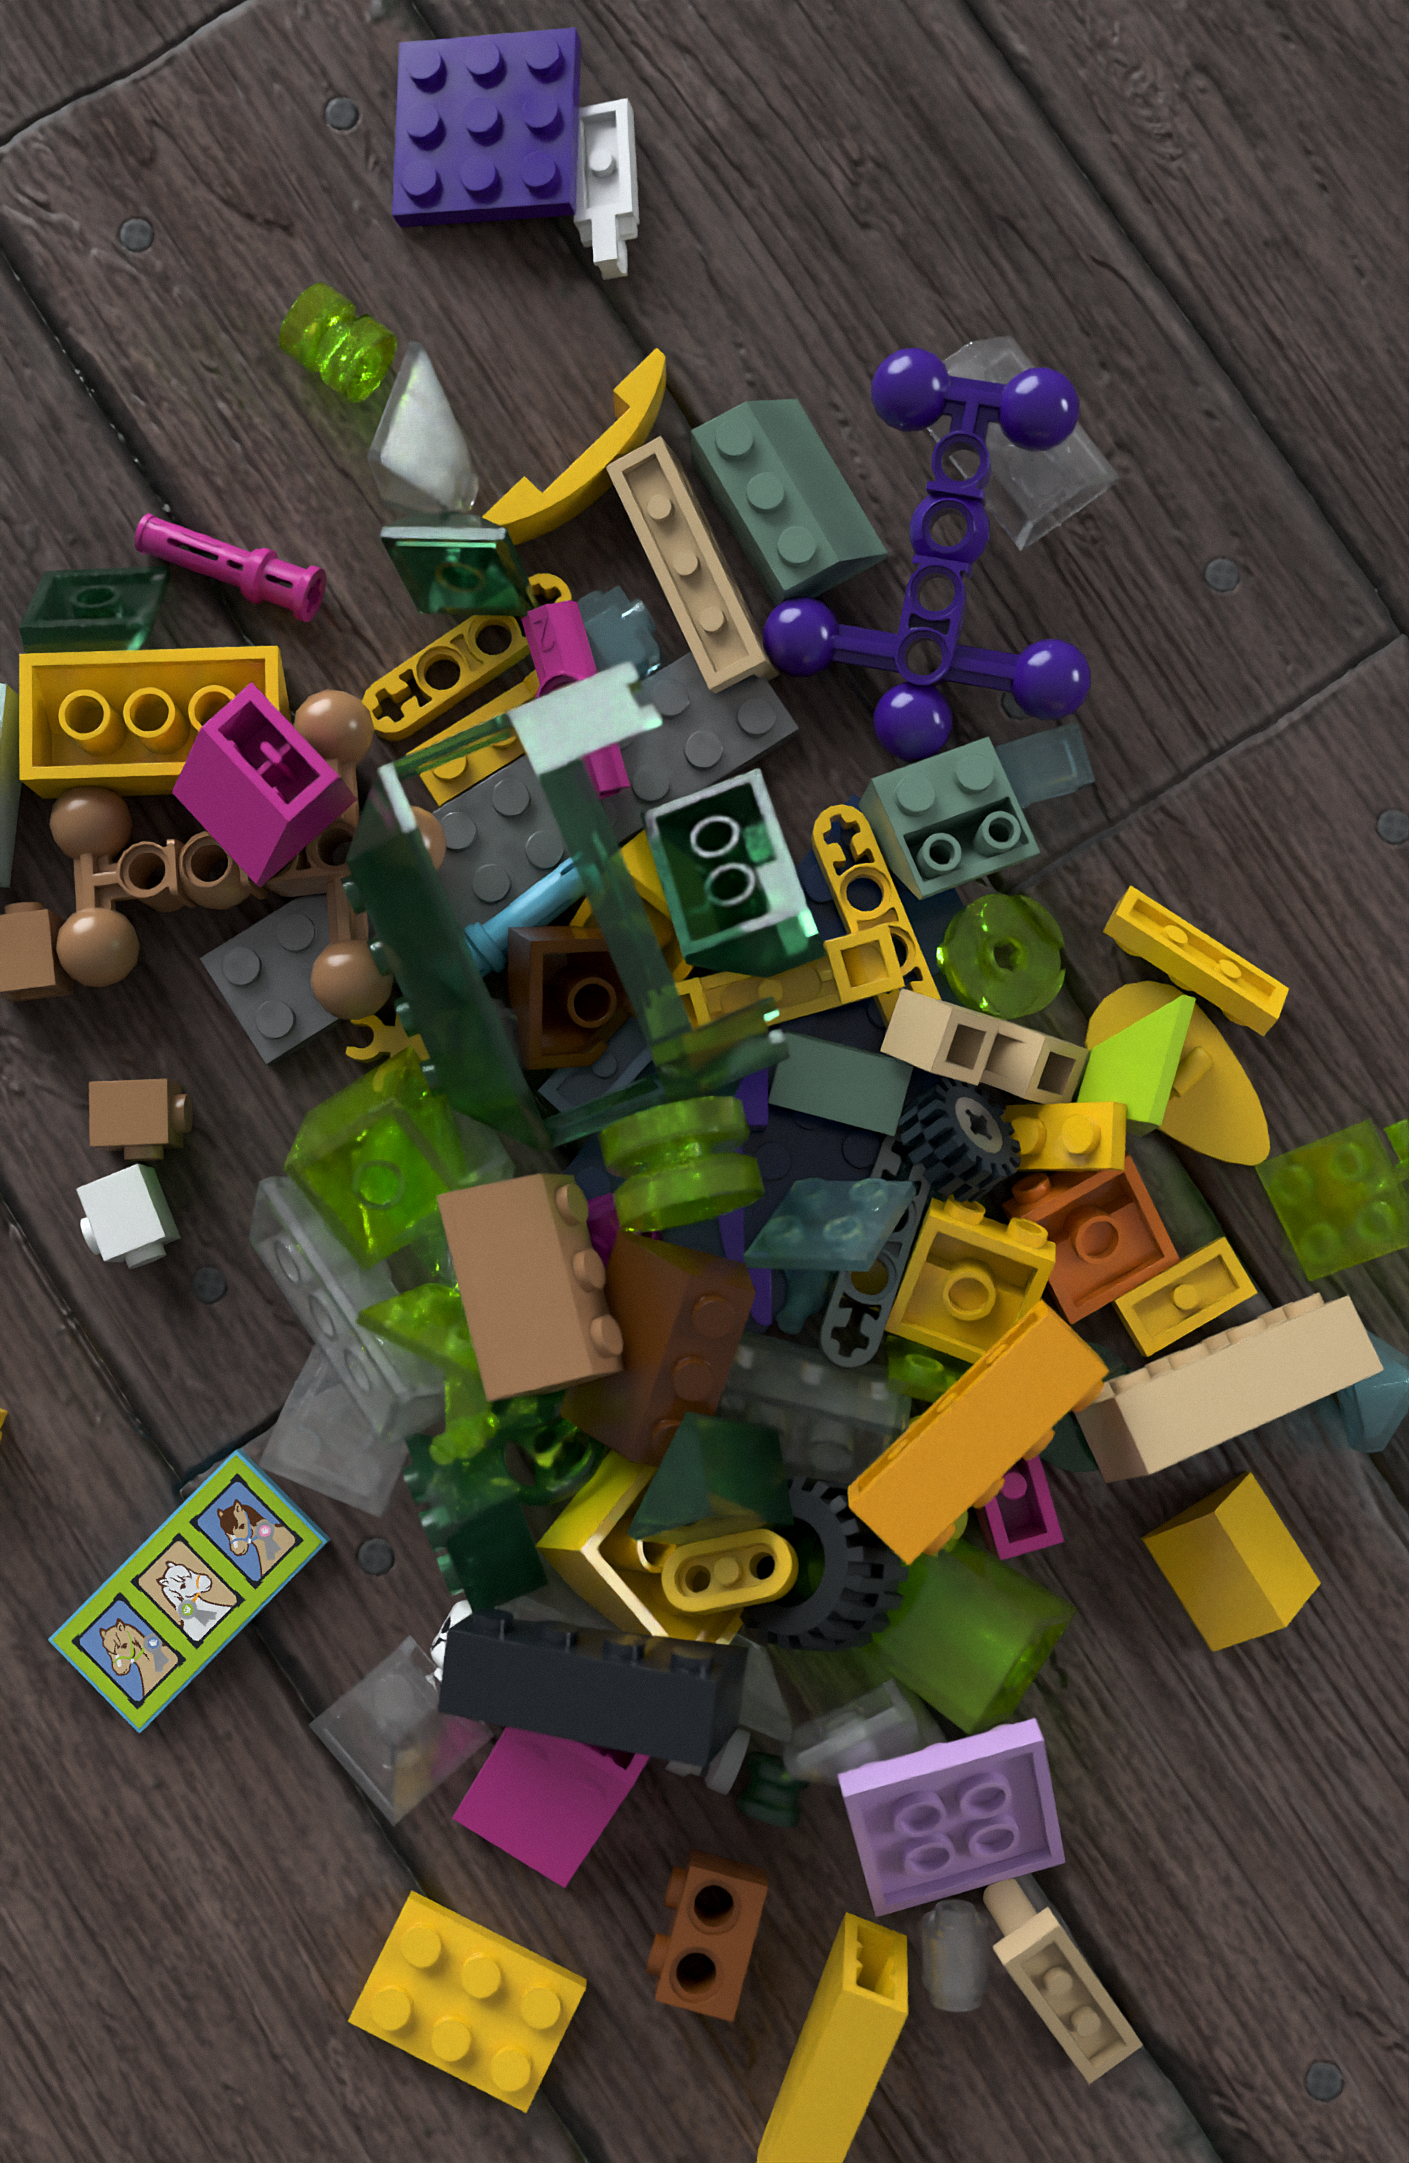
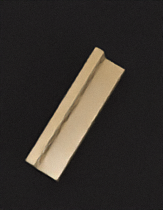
[606,436,780,694]

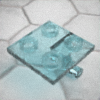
[743,1177,916,1334]

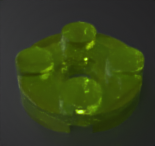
[936,893,1066,1021]

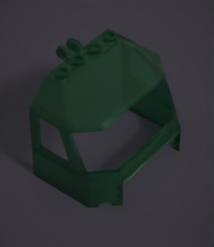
[340,661,790,1152]

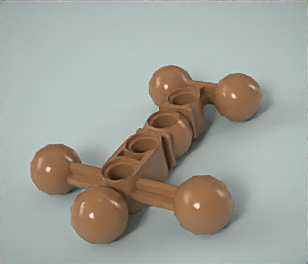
[49,689,447,1020]

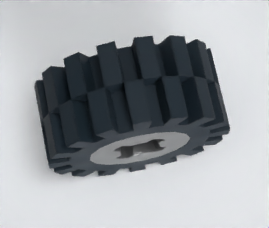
[899,1076,1021,1203]

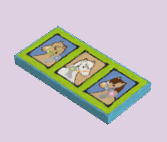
[48,1448,331,1733]

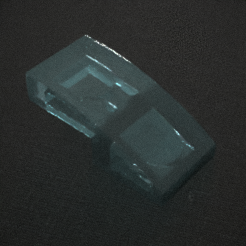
[994,722,1095,810]

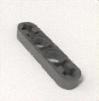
[818,1126,932,1370]

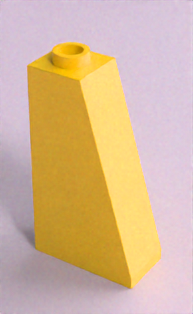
[757,1912,908,2163]

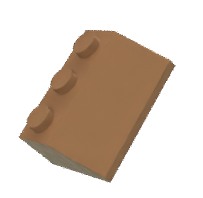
[436,1173,625,1401]

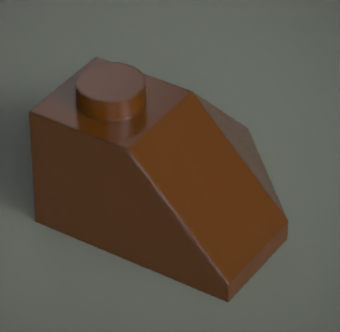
[508,925,655,1070]

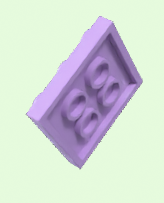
[837,1718,1065,1917]

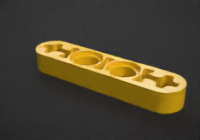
[362,573,572,741]
[811,804,942,1030]

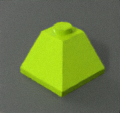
[1071,995,1196,1137]

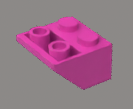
[172,682,358,887]

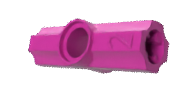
[521,600,631,804]

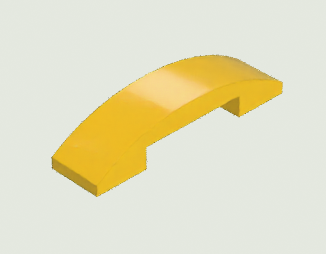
[480,348,666,550]
[636,923,905,1058]

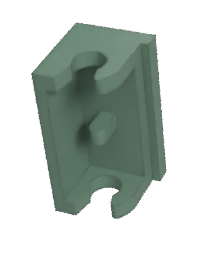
[768,1029,913,1136]

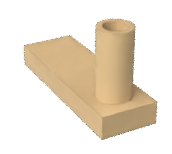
[983,1878,1143,2085]

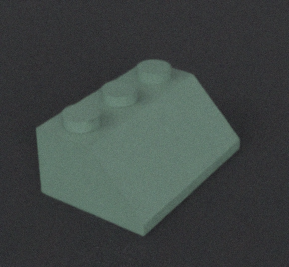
[691,399,888,607]

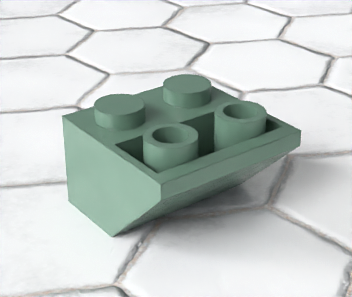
[858,737,1040,900]

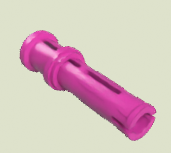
[134,513,326,622]

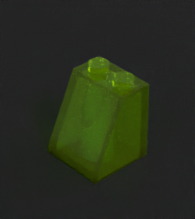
[283,1045,472,1272]
[858,1536,1078,1734]

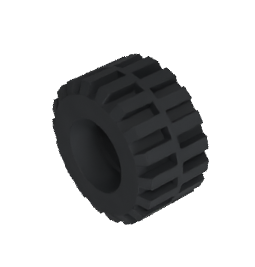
[730,1476,908,1652]

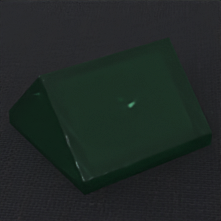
[627,1412,794,1545]

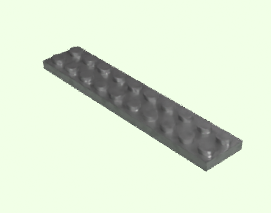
[200,651,799,1067]

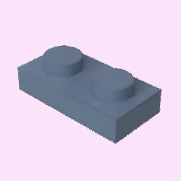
[538,1014,654,1135]

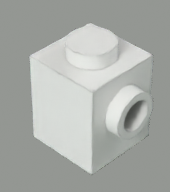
[76,1164,181,1269]

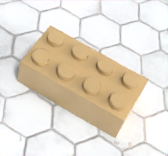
[1074,1292,1384,1483]

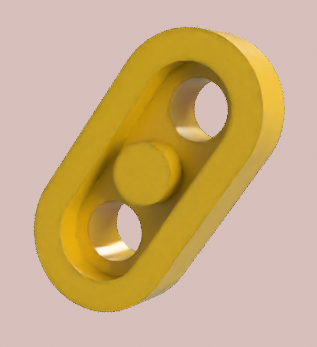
[661,1529,798,1615]

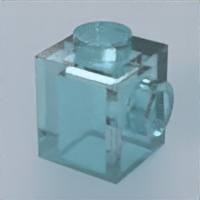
[577,585,660,694]

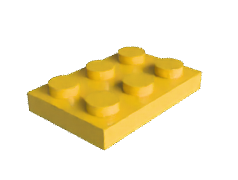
[347,1890,587,2113]

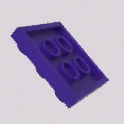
[392,27,581,227]

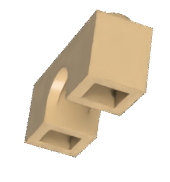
[880,988,1089,1104]

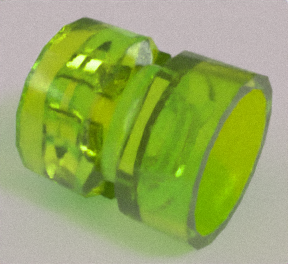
[278,282,398,403]

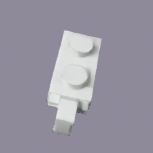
[573,98,639,280]

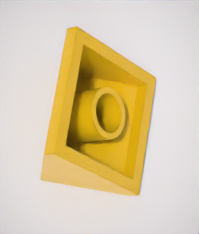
[1140,1470,1321,1652]

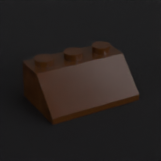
[559,1229,756,1476]

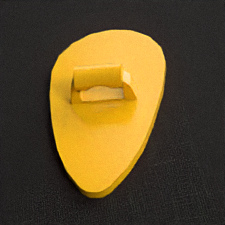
[1084,981,1270,1166]

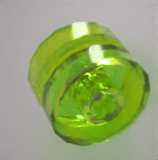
[598,1096,765,1233]

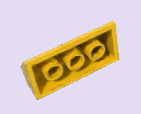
[19,646,292,799]

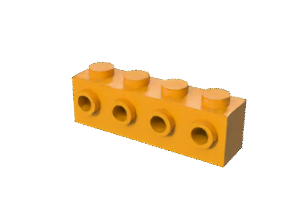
[848,1299,1110,1565]

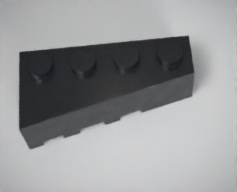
[437,1608,749,1768]

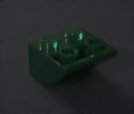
[401,1433,549,1613]

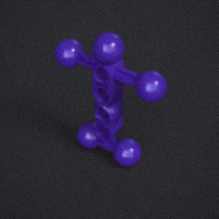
[763,348,1091,761]

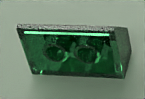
[640,768,827,978]

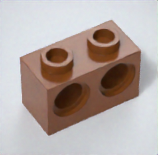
[646,1848,768,2022]

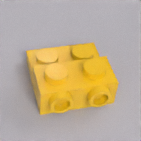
[884,1194,1056,1364]

